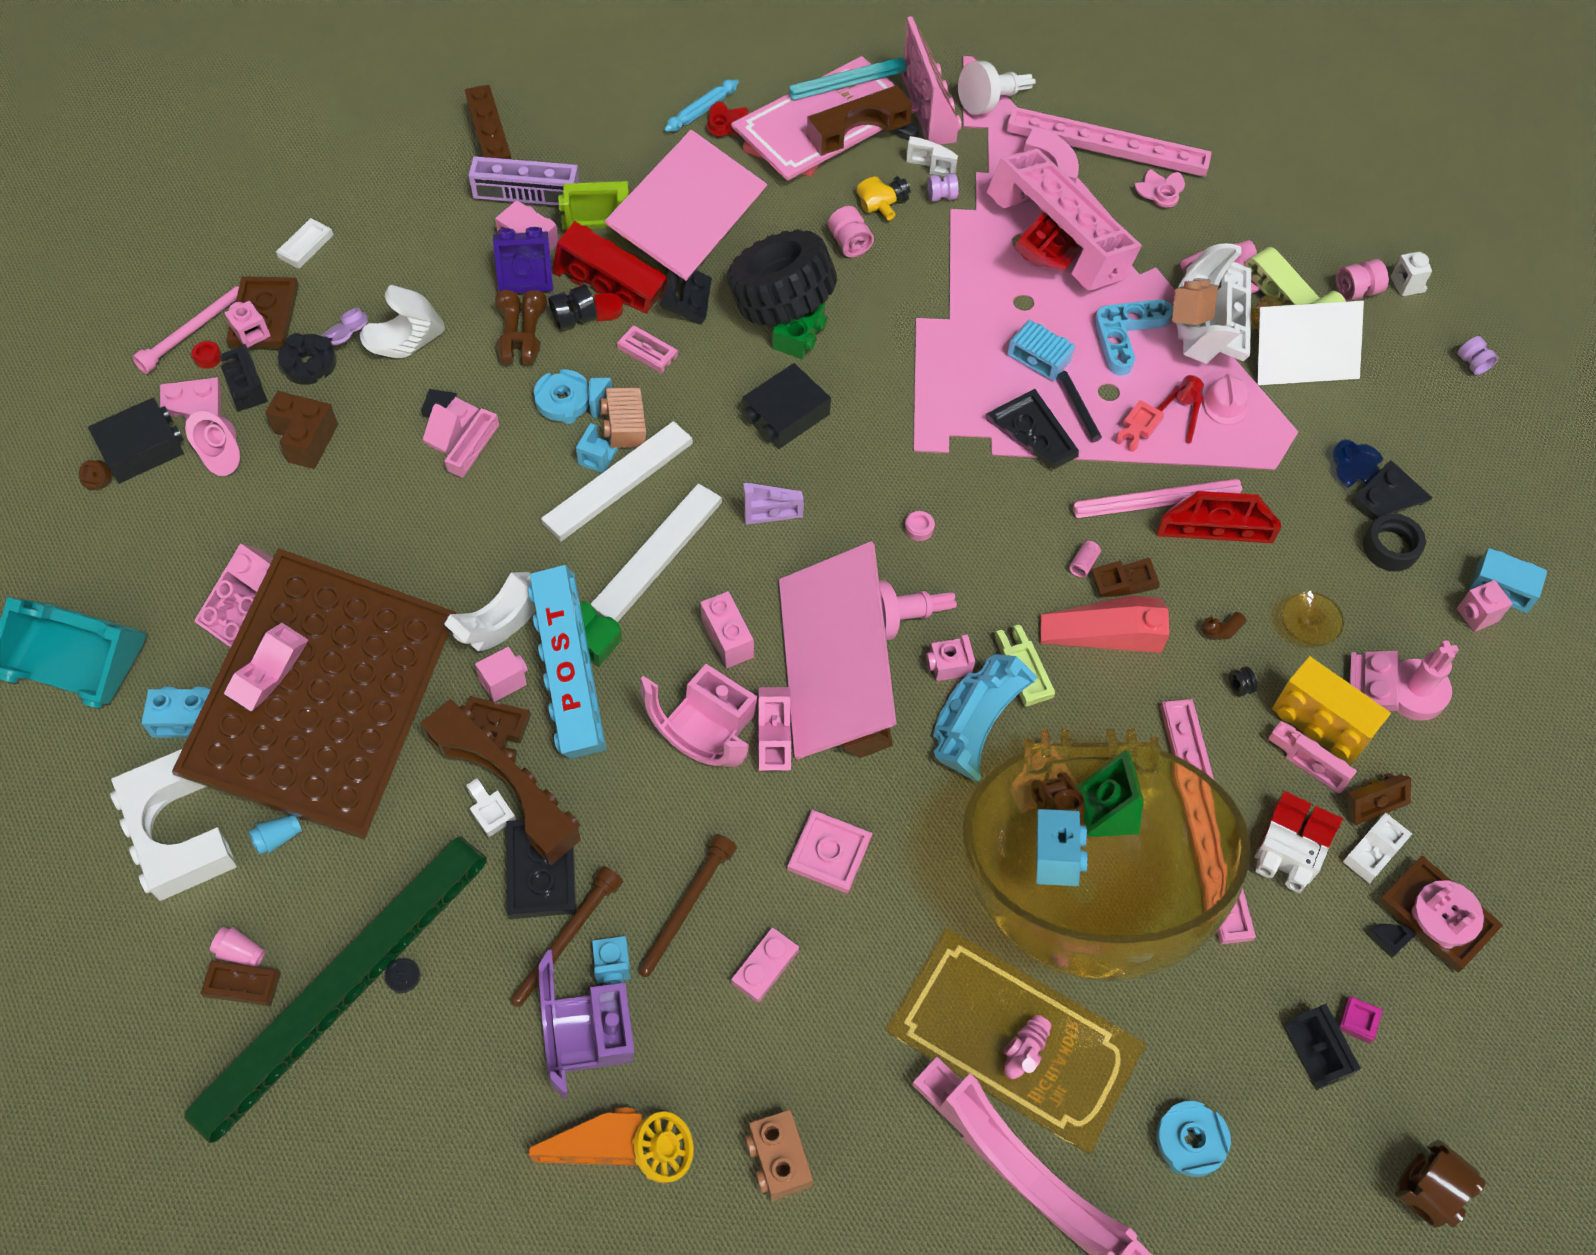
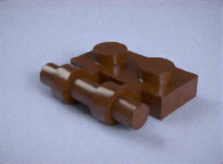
[466,696,531,759]

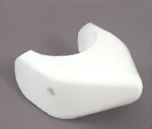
[360,285,445,358]

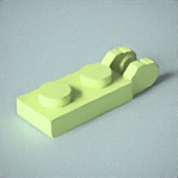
[995,625,1055,707]

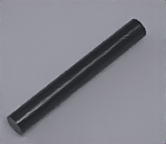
[1057,371,1102,442]

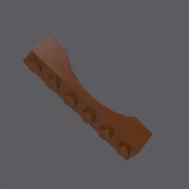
[420,699,581,866]

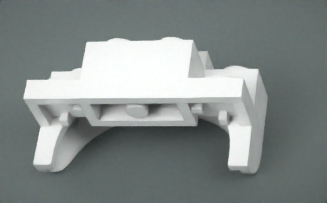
[1173,243,1251,364]

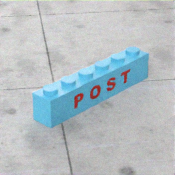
[528,565,607,759]

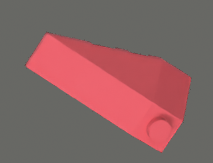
[1040,595,1169,653]

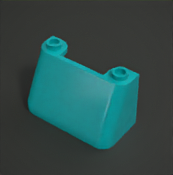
[0,597,147,708]

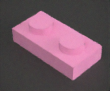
[731,927,799,1004]

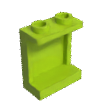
[559,181,629,239]

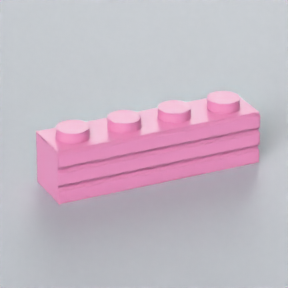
[445,408,499,478]

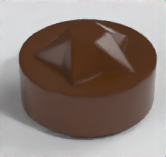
[79,460,111,489]

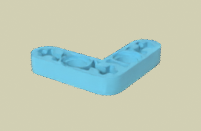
[1095,300,1174,376]

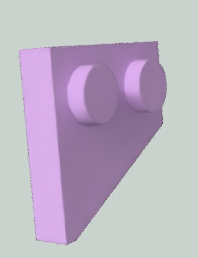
[743,483,804,525]

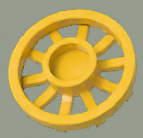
[632,1112,694,1183]

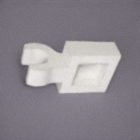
[466,778,516,838]

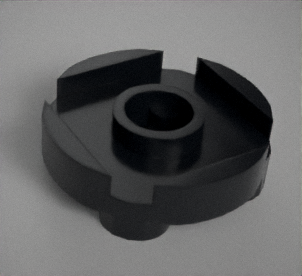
[278,333,337,385]

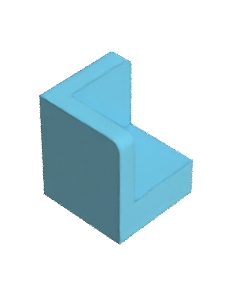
[576,423,618,473]

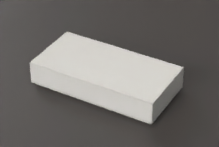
[276,218,333,269]

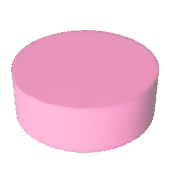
[905,511,935,541]

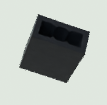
[742,363,831,449]
[88,397,184,484]

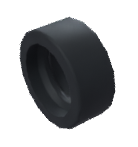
[1363,513,1426,572]

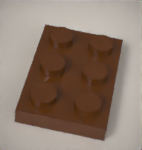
[226,276,299,349]
[1378,855,1503,973]

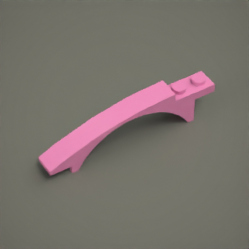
[912,1057,1152,1255]

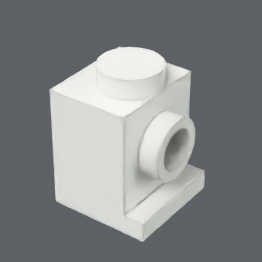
[1391,251,1432,297]

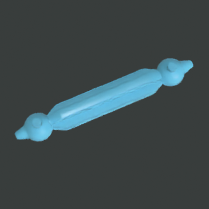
[664,79,739,132]

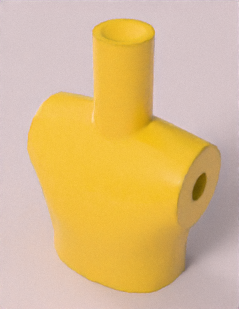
[856,177,897,220]

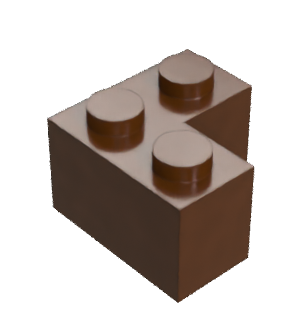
[265,391,338,469]

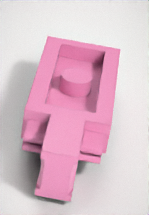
[1269,721,1357,794]

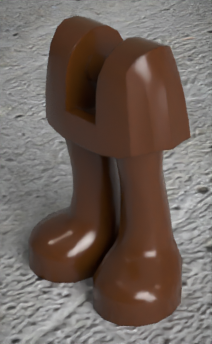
[495,290,547,365]

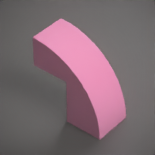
[224,623,309,711]
[759,687,791,771]

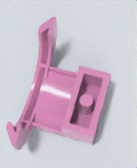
[640,664,757,767]

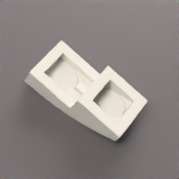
[906,136,958,176]
[1343,813,1412,884]

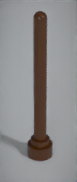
[639,834,737,977]
[511,866,624,1007]

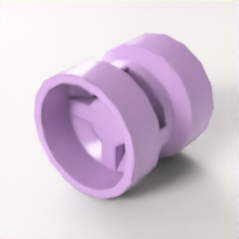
[928,173,958,202]
[1458,336,1499,375]

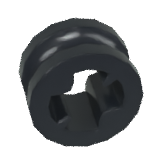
[1229,666,1257,697]

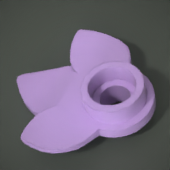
[320,308,368,346]

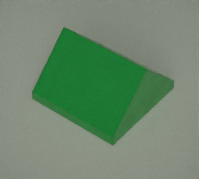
[1075,749,1144,837]

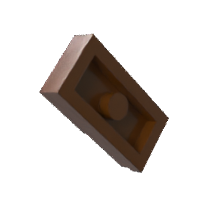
[1348,773,1411,825]

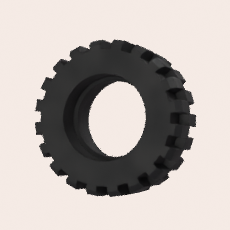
[727,229,837,326]

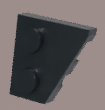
[1351,460,1433,520]

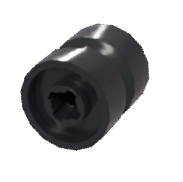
[548,285,597,331]

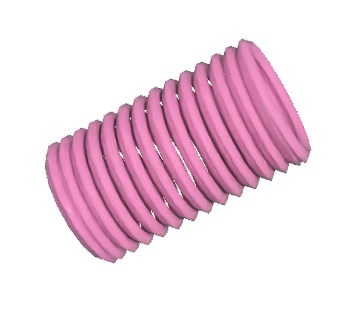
[1069,541,1101,577]

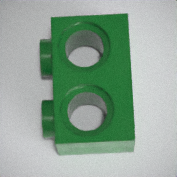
[773,303,828,360]

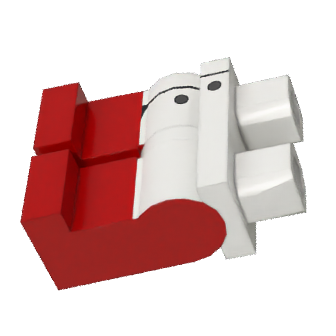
[1254,790,1343,893]

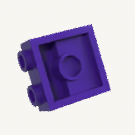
[493,227,553,293]

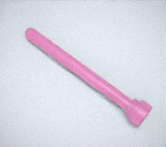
[131,286,239,374]

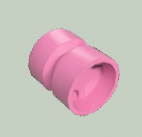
[827,206,874,257]
[1336,259,1389,301]

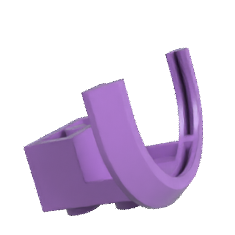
[538,949,634,1099]

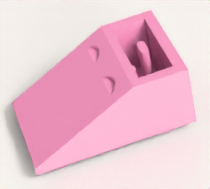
[194,543,274,648]

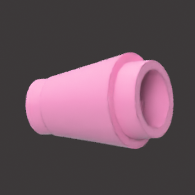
[210,927,266,967]

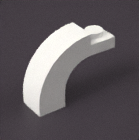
[444,572,536,651]

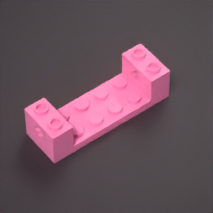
[987,148,1142,291]

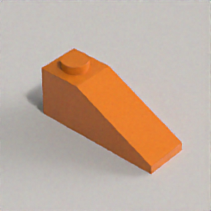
[529,1108,643,1166]

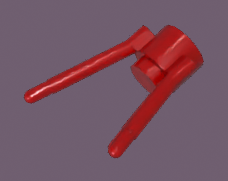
[1156,375,1204,443]

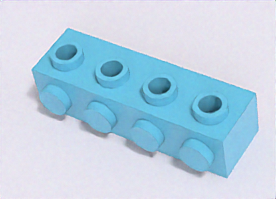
[141,687,211,738]

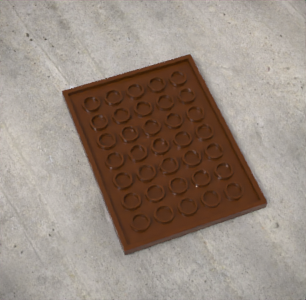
[172,548,457,840]

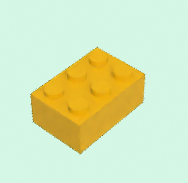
[1272,656,1391,766]

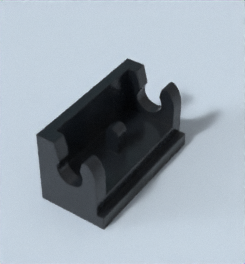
[220,344,268,412]
[1283,1004,1361,1091]

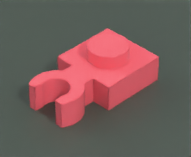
[1117,400,1164,452]

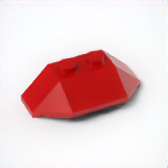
[1014,212,1083,271]
[1156,491,1281,543]

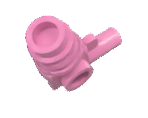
[1003,1015,1052,1079]

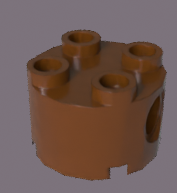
[1395,1140,1486,1228]

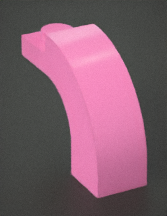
[1024,126,1079,183]

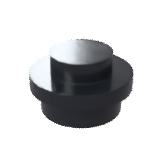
[889,176,911,202]

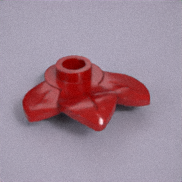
[707,101,748,137]

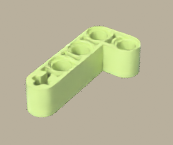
[1245,247,1346,306]

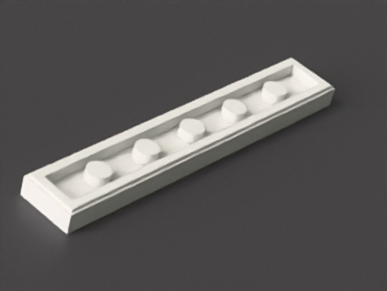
[541,421,693,542]
[591,483,722,622]

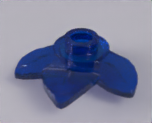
[1332,440,1383,488]

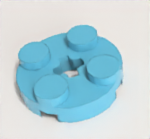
[534,369,589,424]
[1156,1101,1231,1177]

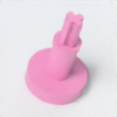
[879,580,957,641]
[1397,641,1459,721]

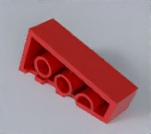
[552,221,667,314]

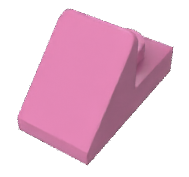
[423,397,479,455]

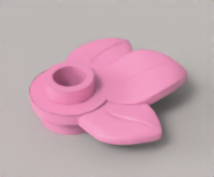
[1135,169,1185,208]

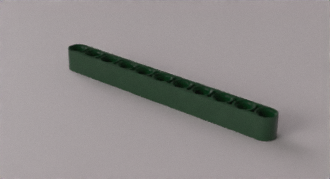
[184,836,487,1143]

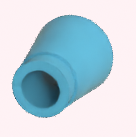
[248,815,302,855]

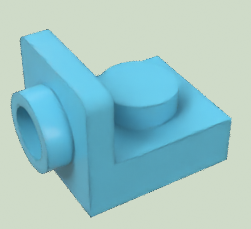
[592,936,631,985]

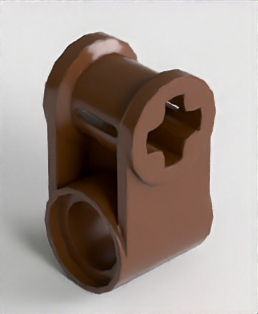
[1031,772,1085,825]

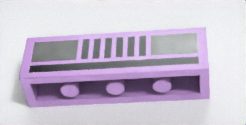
[469,156,580,205]

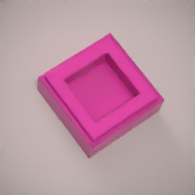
[1338,996,1383,1044]

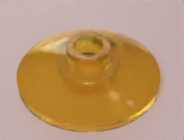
[1282,592,1344,646]

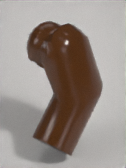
[1203,612,1246,639]

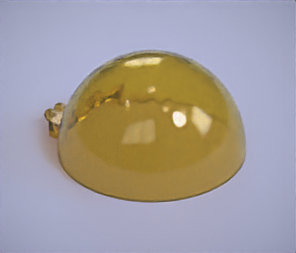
[963,728,1251,981]

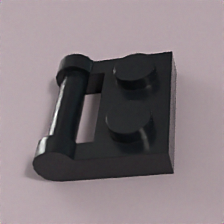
[660,267,712,325]

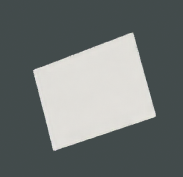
[1258,301,1364,385]

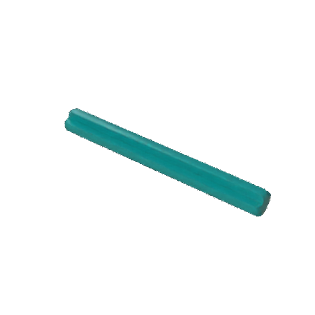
[789,57,906,100]

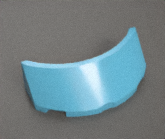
[933,654,1037,782]

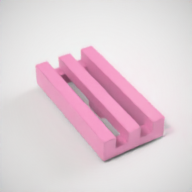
[617,325,678,374]

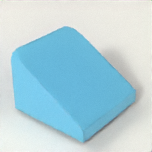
[589,378,613,418]

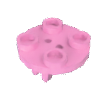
[1411,880,1484,948]

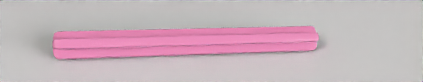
[1073,479,1242,518]

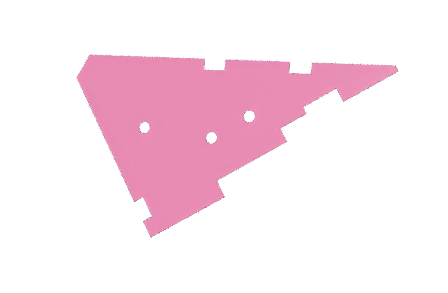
[914,56,1298,470]

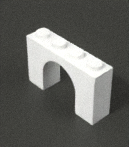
[110,749,237,901]

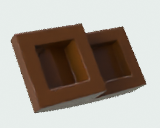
[1092,558,1160,597]

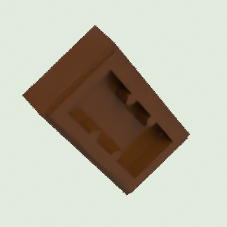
[200,960,281,1006]

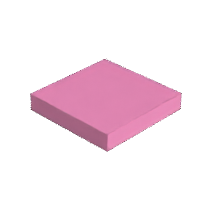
[787,810,873,894]

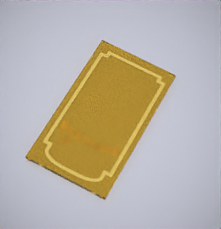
[886,928,1146,1155]

